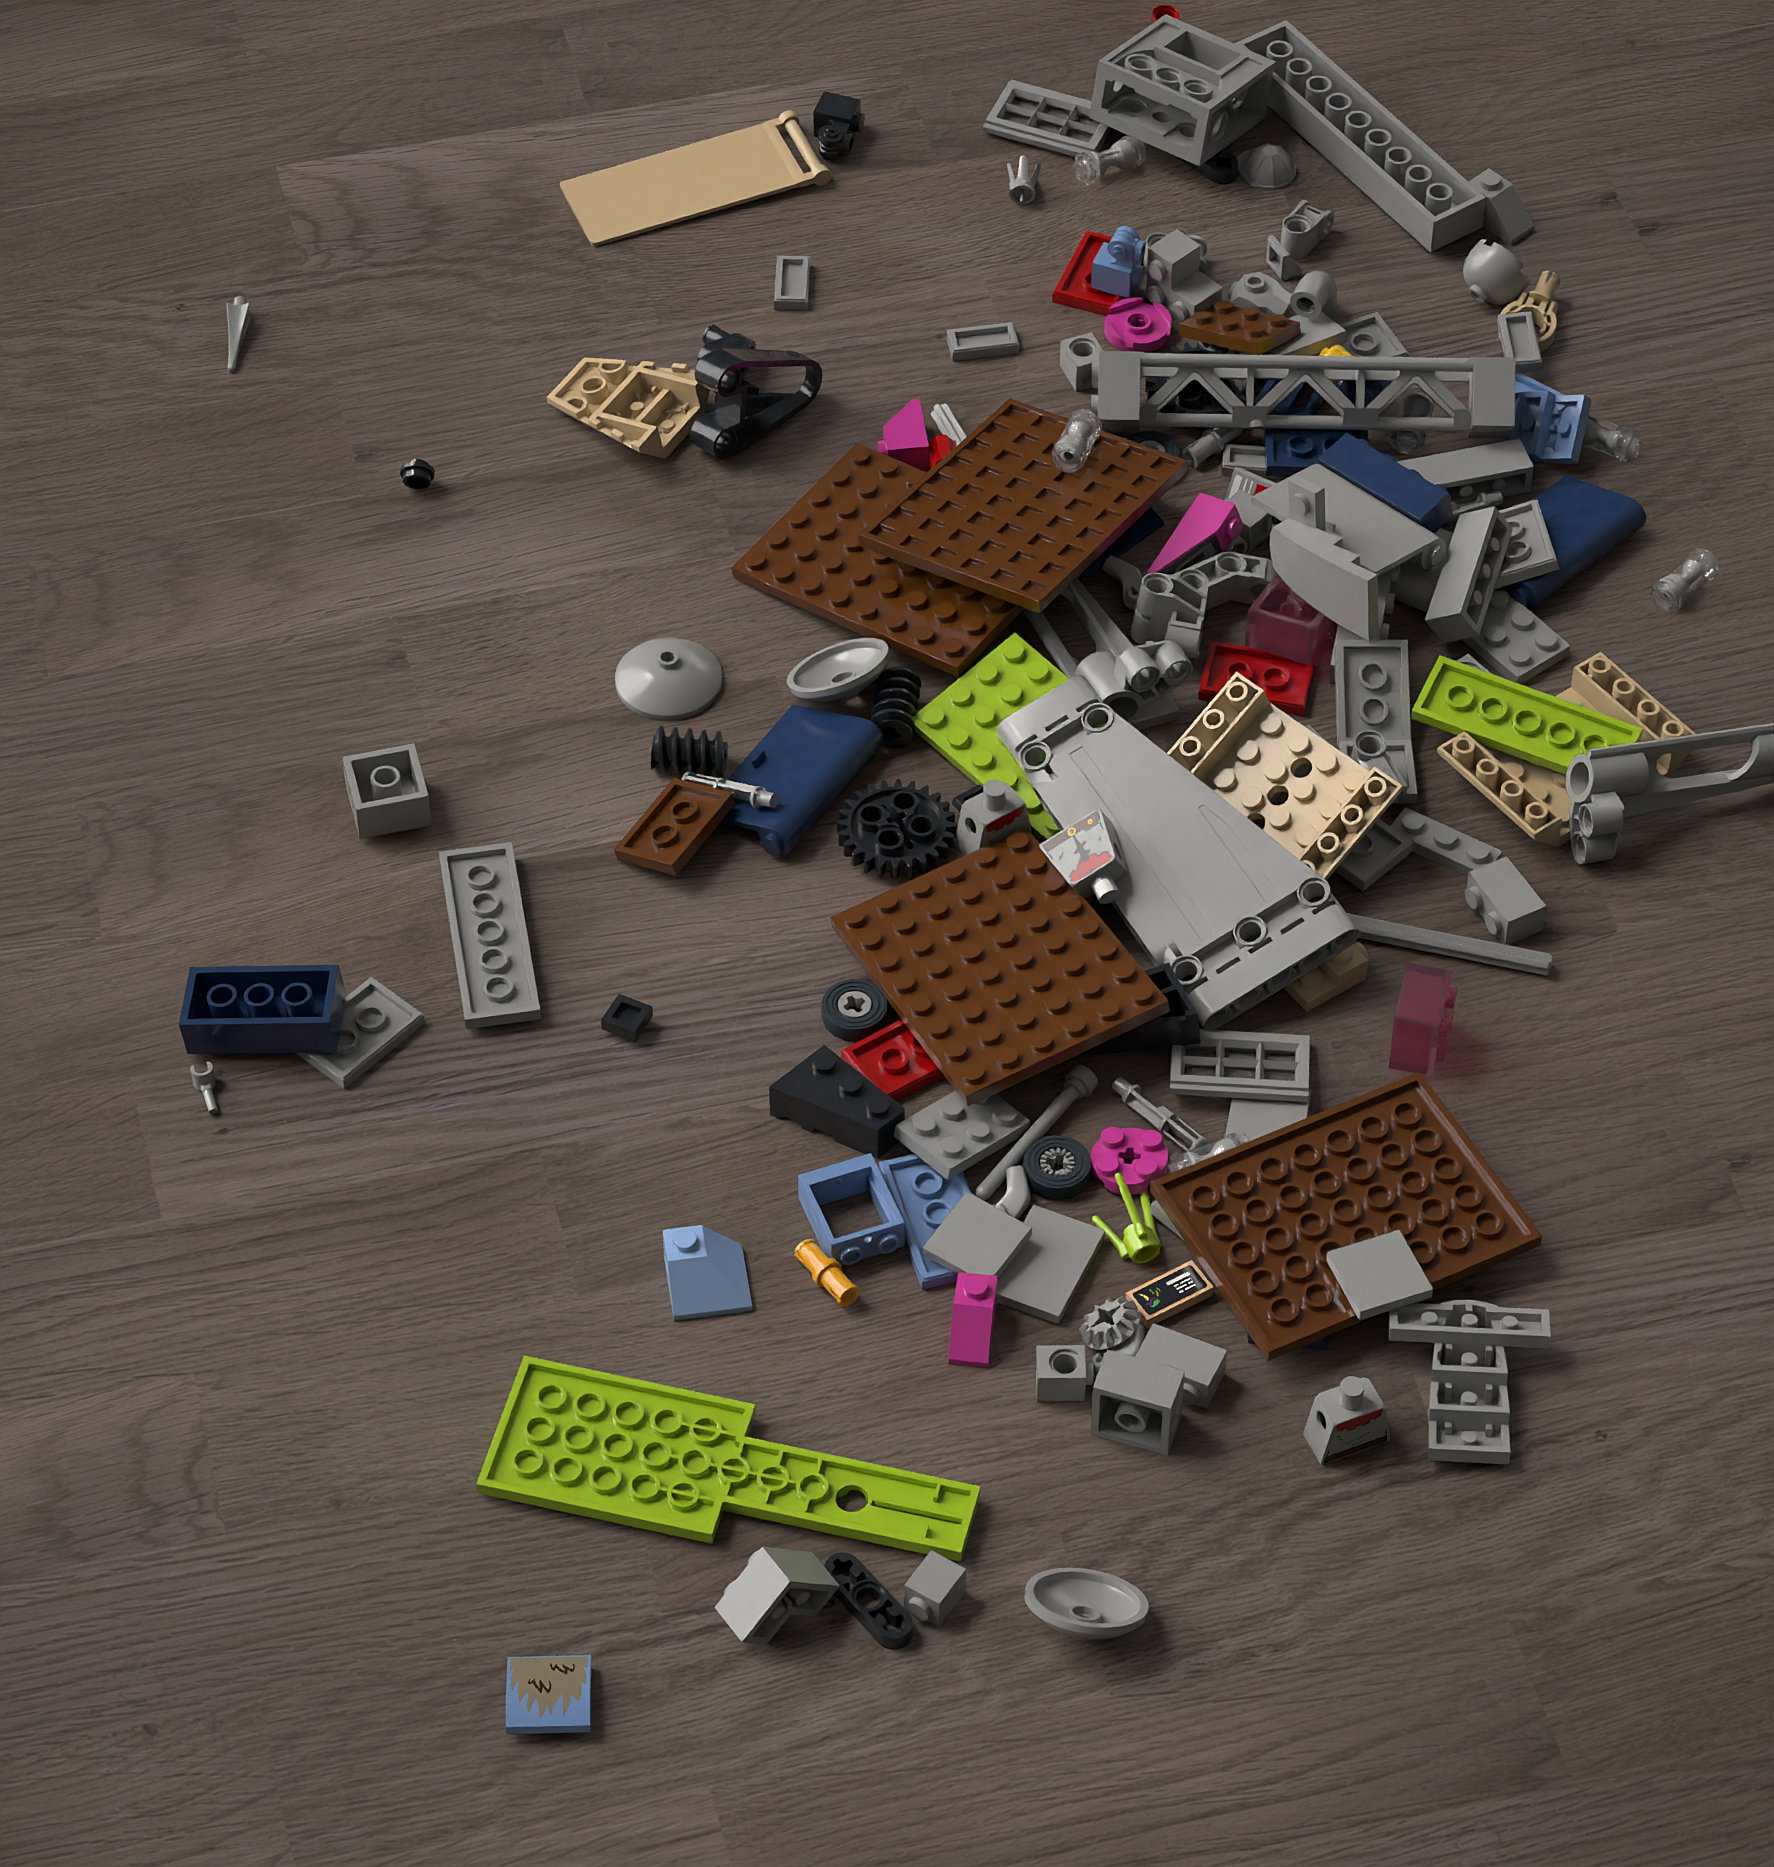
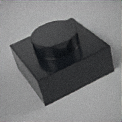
[601,994,653,1042]

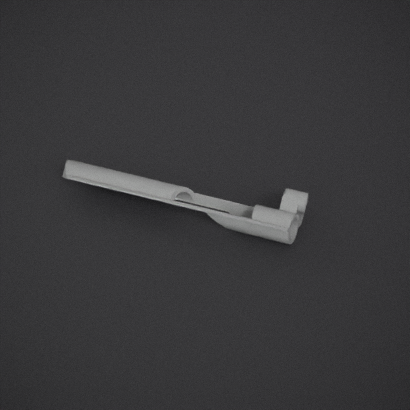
[1022,578,1193,721]
[1566,723,1774,864]

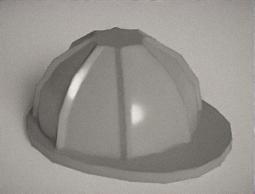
[1237,143,1296,190]

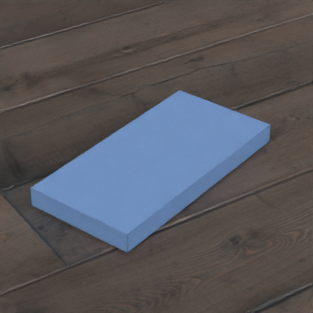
[879,1154,971,1290]

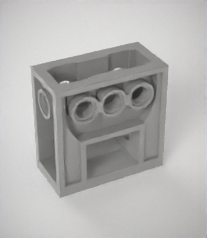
[1089,15,1276,166]

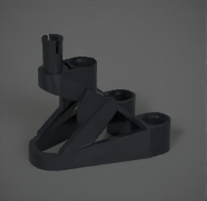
[690,324,823,459]

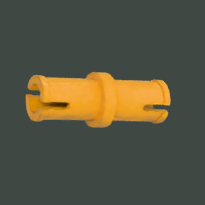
[794,1238,860,1307]

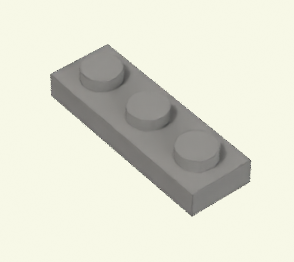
[1390,807,1502,877]

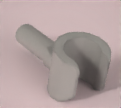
[190,1062,218,1114]

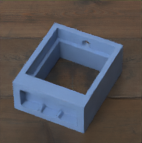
[798,1153,905,1266]

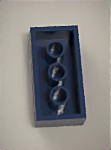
[179,965,347,1054]

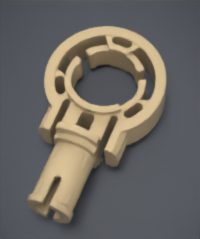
[1498,271,1561,352]

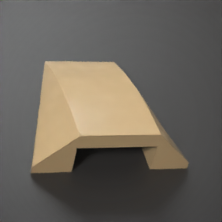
[546,357,710,459]

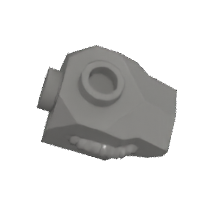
[1228,272,1292,315]

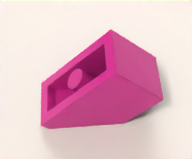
[877,399,929,471]
[948,1272,998,1368]

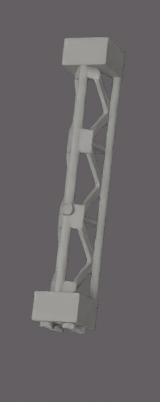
[1091,351,1516,439]

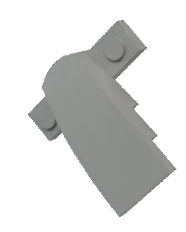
[1270,475,1378,640]
[1388,1300,1551,1464]

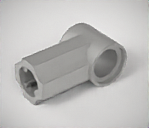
[1351,730,1408,804]

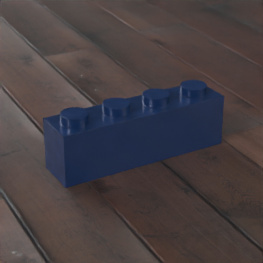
[1318,432,1454,534]

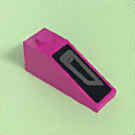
[1147,493,1243,575]

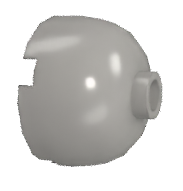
[1463,239,1531,305]

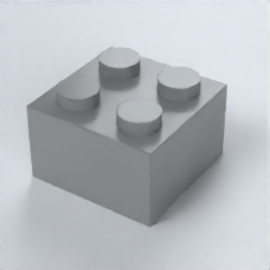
[342,743,432,839]
[1090,1350,1185,1456]

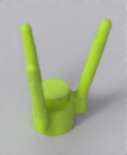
[1092,1173,1162,1264]

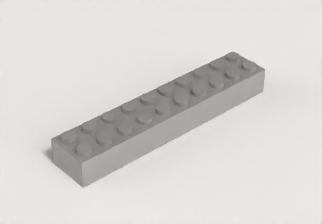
[1235,20,1486,252]

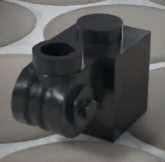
[813,91,865,159]

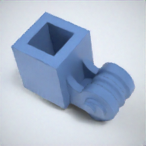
[1091,226,1146,298]

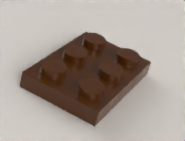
[1179,301,1301,355]
[614,778,736,876]

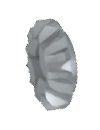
[1079,1296,1141,1350]

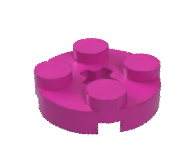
[1104,297,1172,353]
[1090,1127,1168,1195]

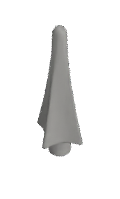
[226,296,252,372]

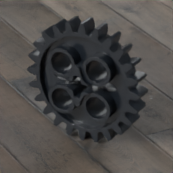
[1145,341,1256,431]
[837,779,956,880]

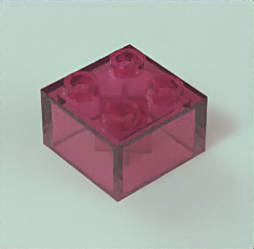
[1245,576,1337,665]
[1389,962,1458,1076]

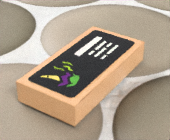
[1126,1260,1214,1328]

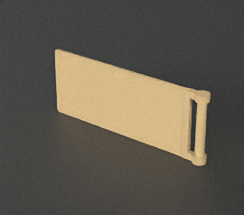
[560,110,832,247]

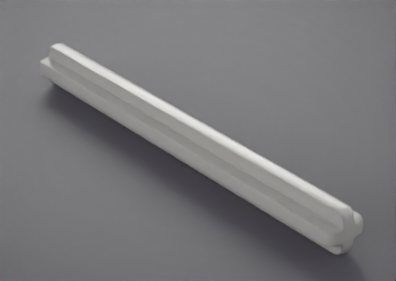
[1347,913,1552,975]

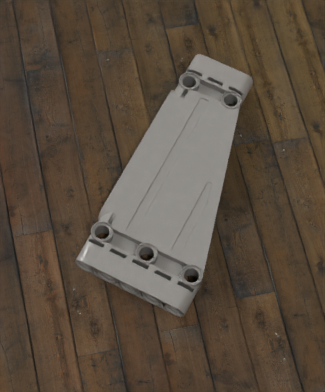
[997,676,1360,1030]

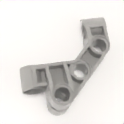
[1130,552,1279,659]

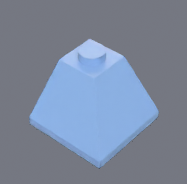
[663,1225,753,1321]

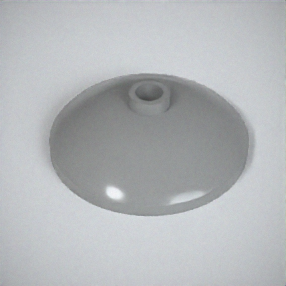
[615,637,722,721]
[787,638,891,702]
[1024,1568,1149,1640]

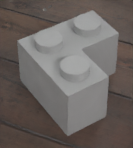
[1146,229,1223,322]
[715,1547,839,1644]

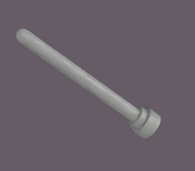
[976,1064,1098,1200]

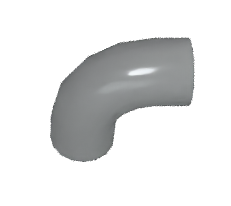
[1290,270,1337,319]

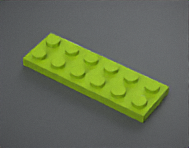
[1411,655,1643,775]

